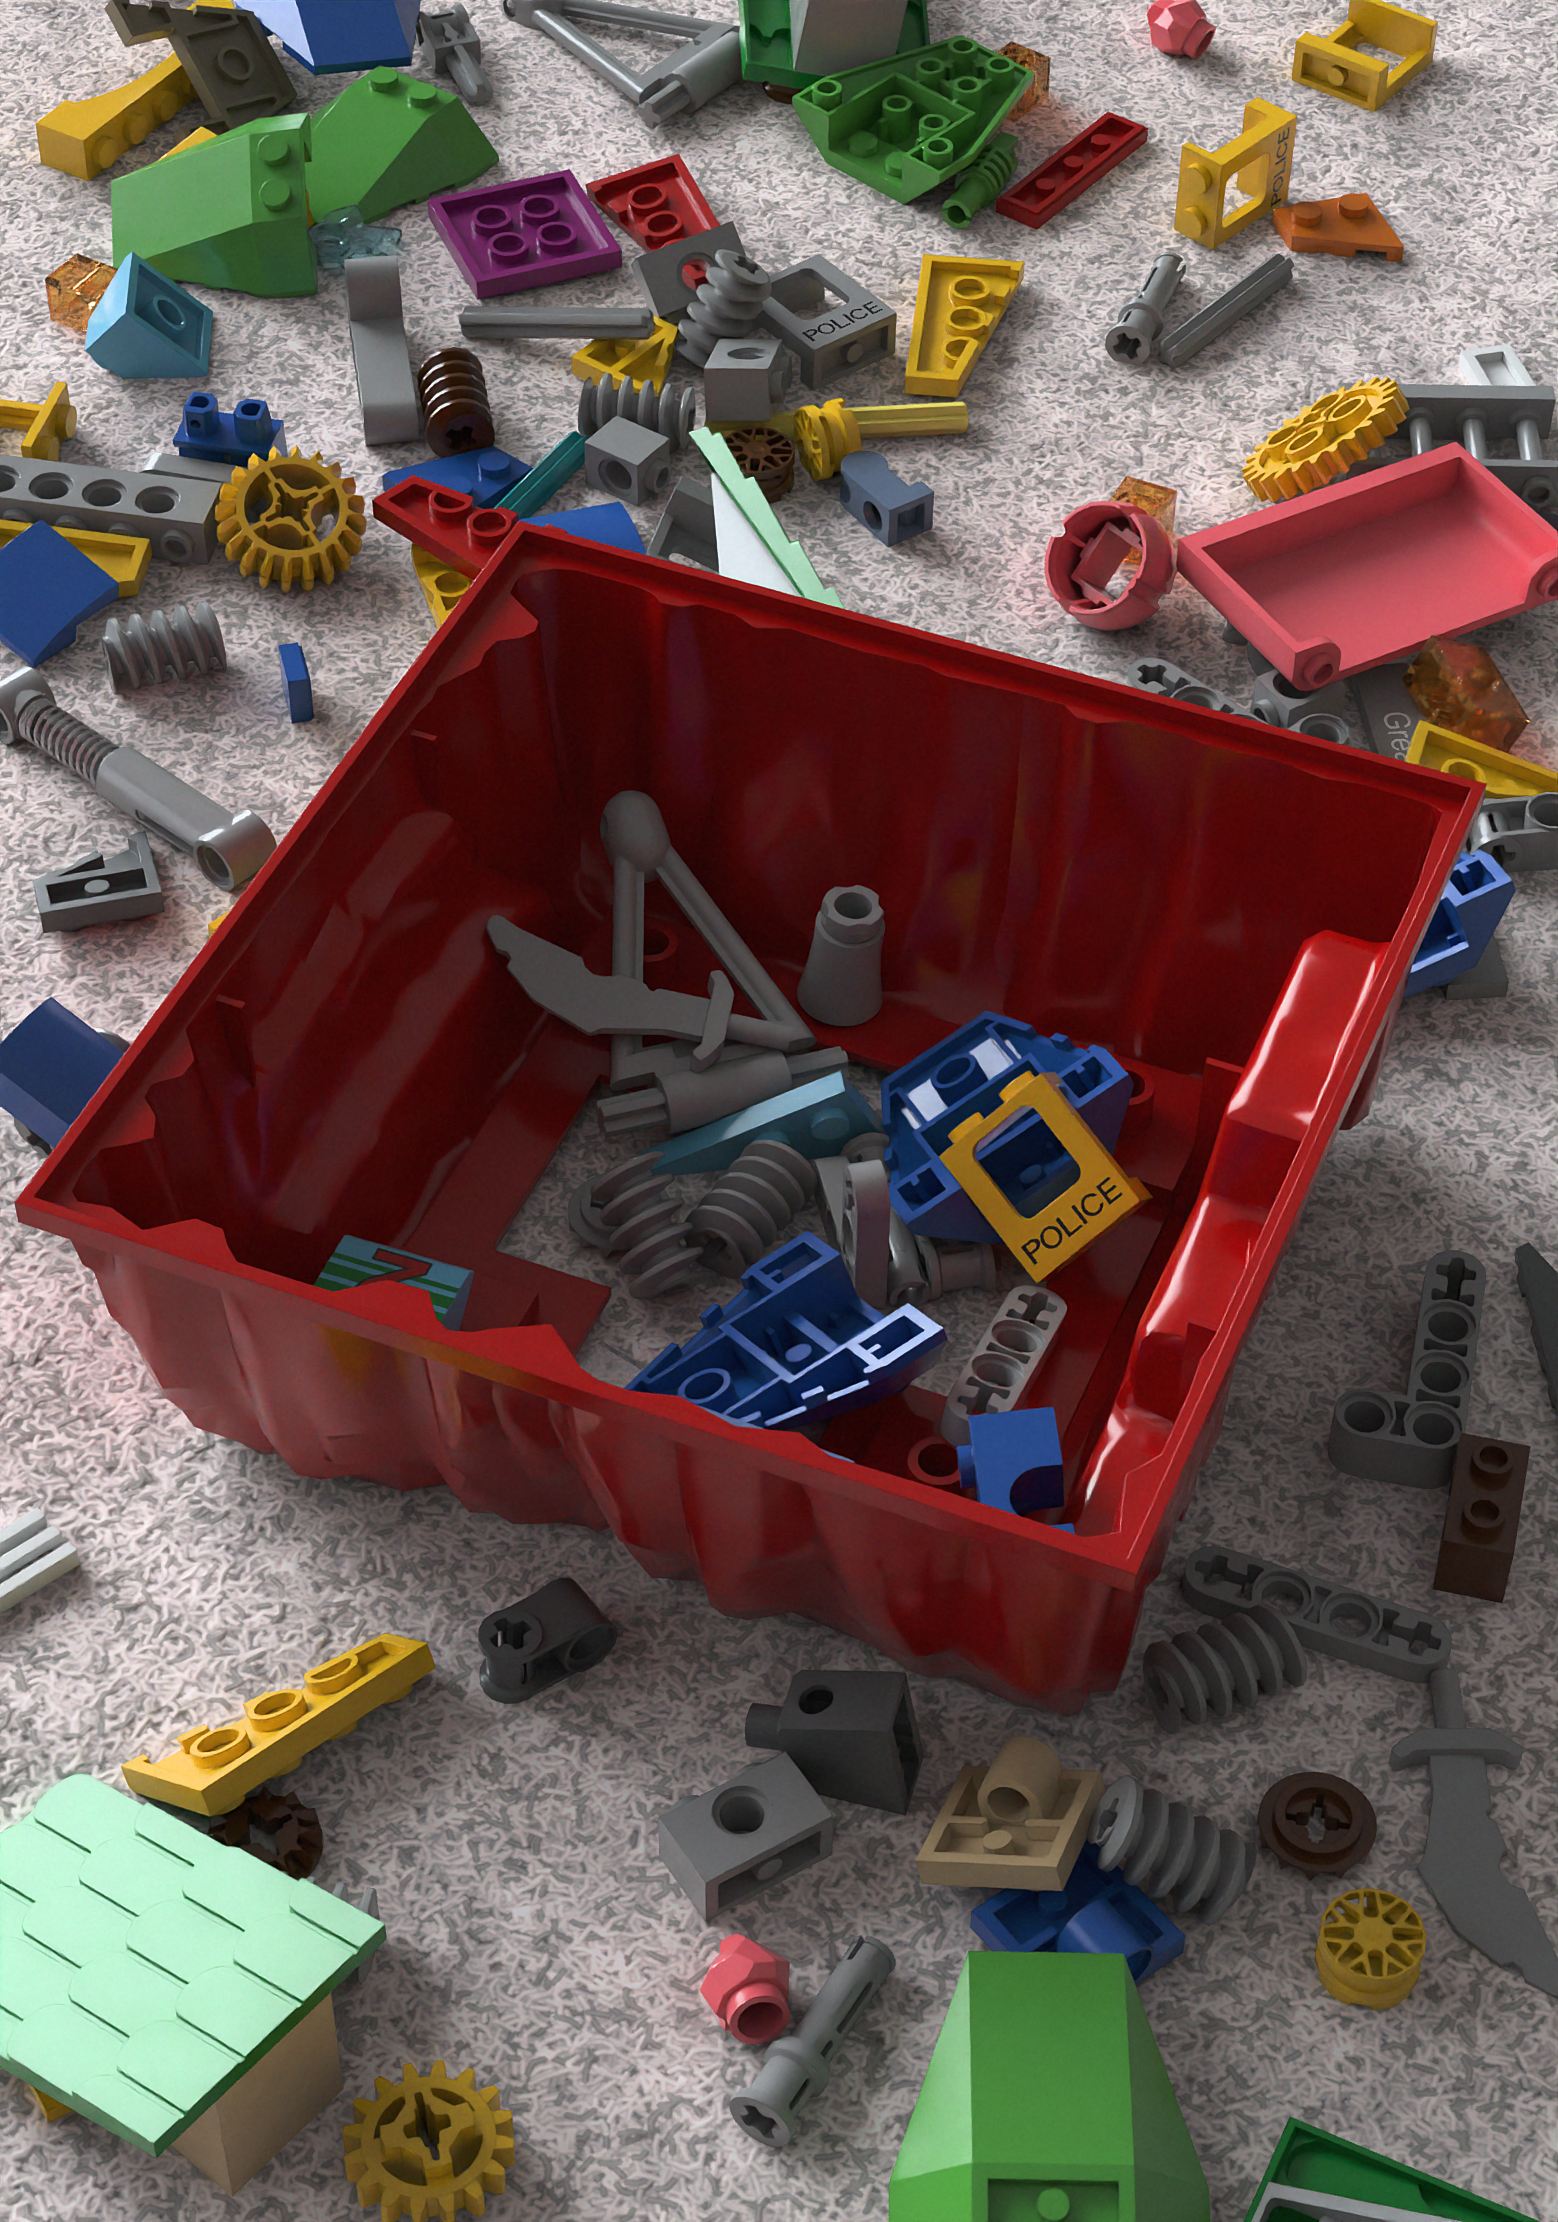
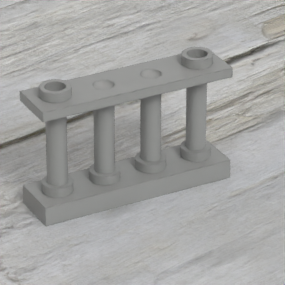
[1338,383,1558,508]

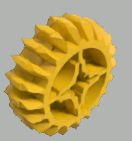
[215,445,367,594]

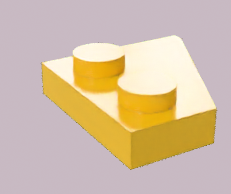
[571,315,679,397]

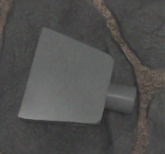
[745,1670,924,1816]

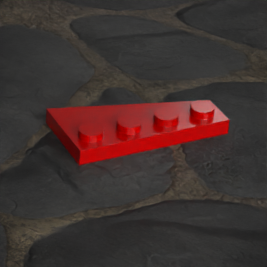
[585,154,720,290]
[372,475,597,581]

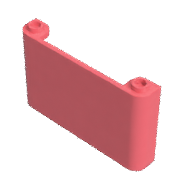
[1176,442,1558,691]

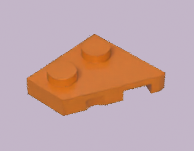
[1272,193,1404,262]

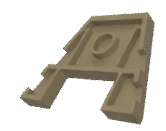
[105,0,298,145]

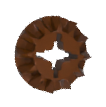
[1257,1772,1377,1881]
[207,1786,324,1881]

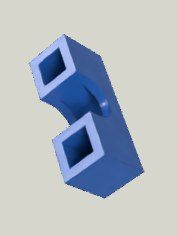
[956,1407,1074,1534]

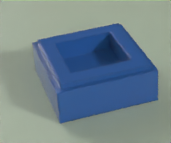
[278,642,314,724]

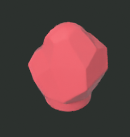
[1147,0,1216,60]
[700,1934,790,2044]

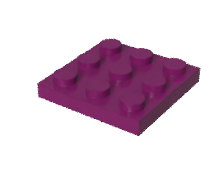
[427,169,622,300]

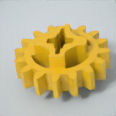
[342,2060,516,2222]

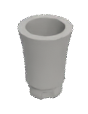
[797,885,885,1026]

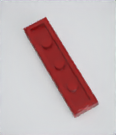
[996,112,1148,230]

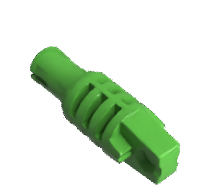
[941,132,1019,229]

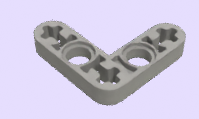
[811,1154,891,1309]

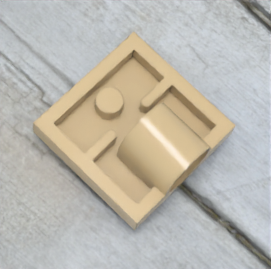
[915,1736,1106,1891]

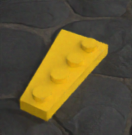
[904,254,1025,397]
[121,1633,436,1817]

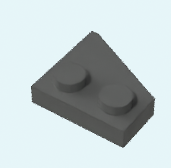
[33,831,165,933]

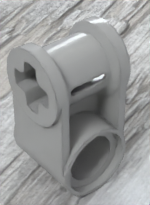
[1467,792,1558,874]

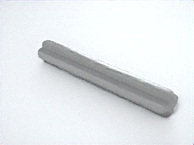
[1157,254,1294,368]
[459,306,655,340]

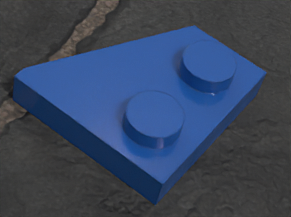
[382,446,533,509]

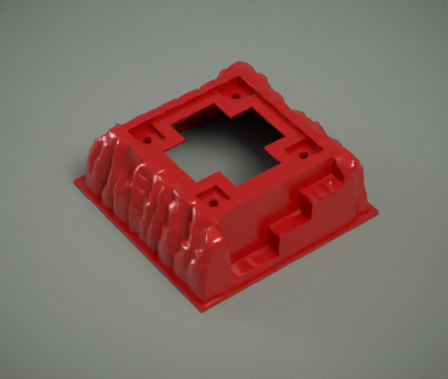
[14,521,1486,1717]

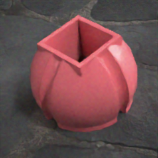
[1044,500,1178,631]

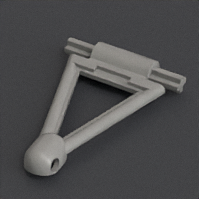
[500,0,743,129]
[595,790,851,1138]

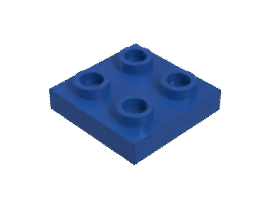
[970,1836,1186,1985]

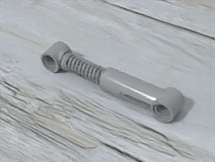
[0,666,277,891]

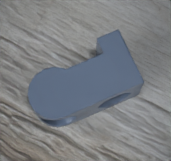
[840,451,934,547]

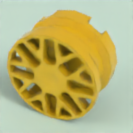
[794,398,862,482]
[1314,1888,1427,2011]

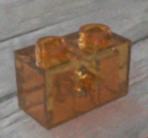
[1402,635,1531,753]

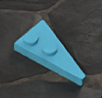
[639,1070,888,1176]

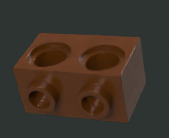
[1433,1433,1531,1603]

